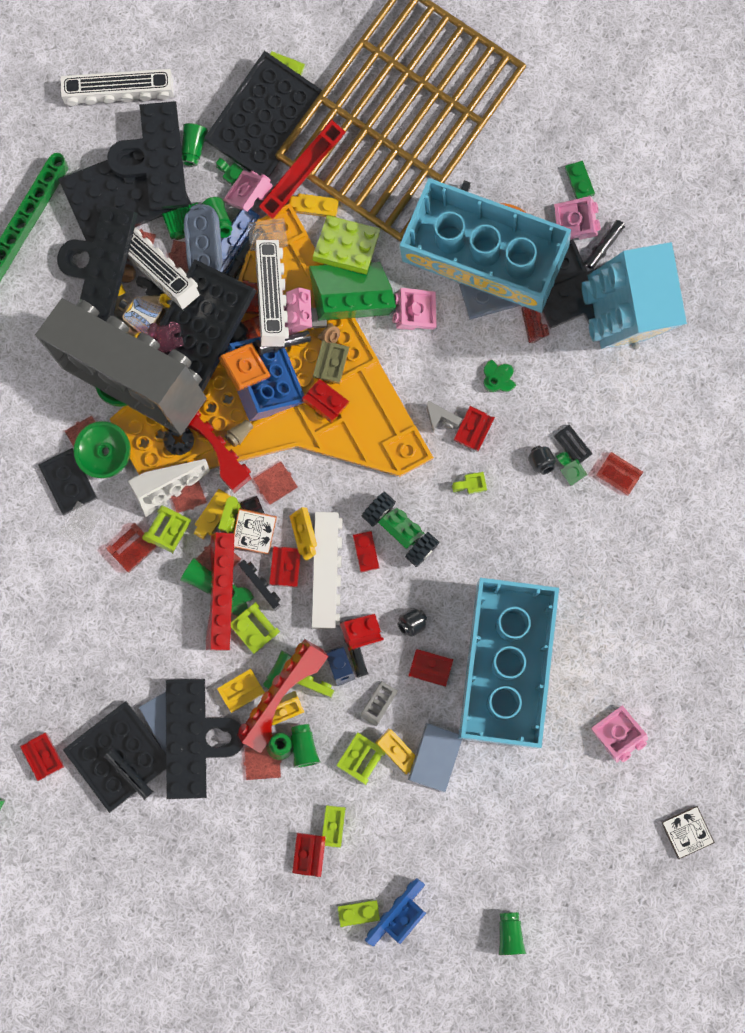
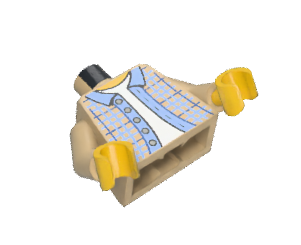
[118,293,172,338]

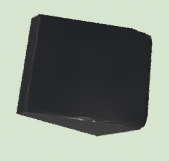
[240,496,265,514]

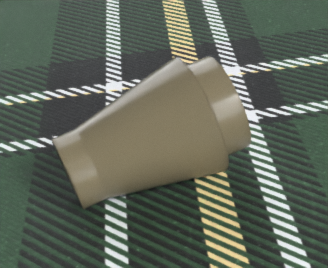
[225,419,253,447]

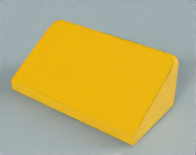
[272,691,304,726]

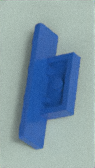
[365,878,426,946]

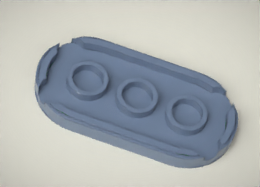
[184,204,223,271]

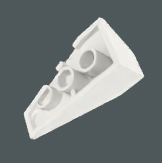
[128,459,210,517]

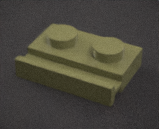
[313,340,349,384]

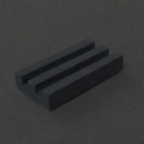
[554,424,593,463]

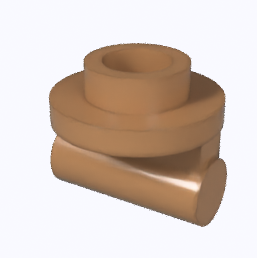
[122,264,136,283]
[318,323,340,343]

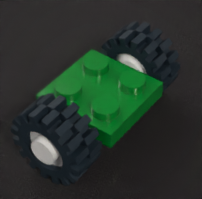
[361,491,440,567]

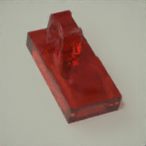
[521,306,549,343]

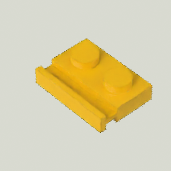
[217,668,265,713]

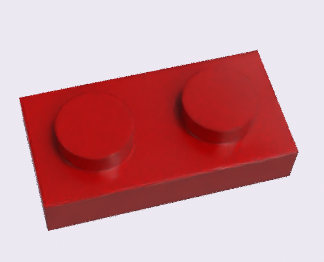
[353,531,380,573]

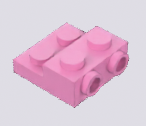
[223,170,273,212]
[554,196,601,240]
[283,288,312,335]
[392,288,437,330]
[591,705,648,763]

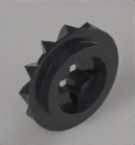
[163,427,194,455]

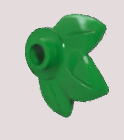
[483,360,516,392]
[231,584,254,616]

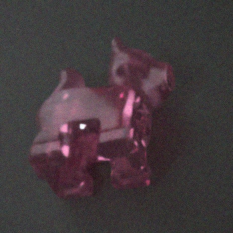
[146,322,183,352]

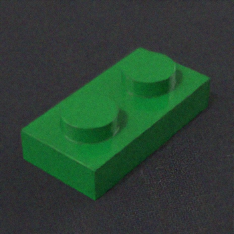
[565,160,595,199]

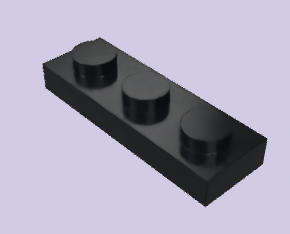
[238,560,281,611]

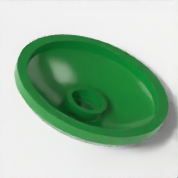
[74,421,131,479]

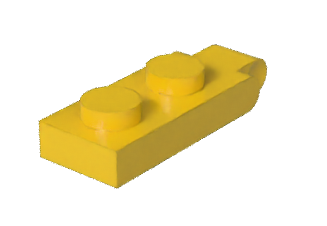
[288,193,339,217]
[193,488,231,540]
[289,507,317,560]
[375,728,415,775]

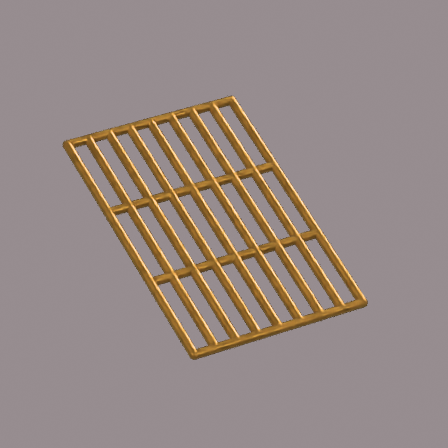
[275,0,526,242]

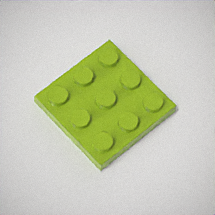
[312,215,381,275]

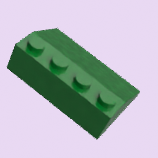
[309,262,396,321]

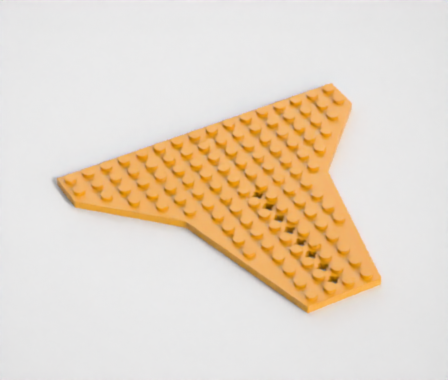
[110,204,434,477]

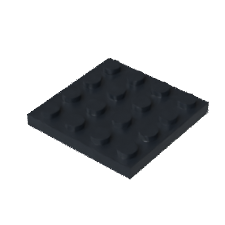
[63,701,166,813]

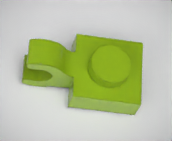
[452,472,487,495]

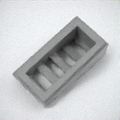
[360,681,398,726]

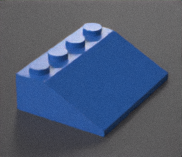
[224,337,304,422]

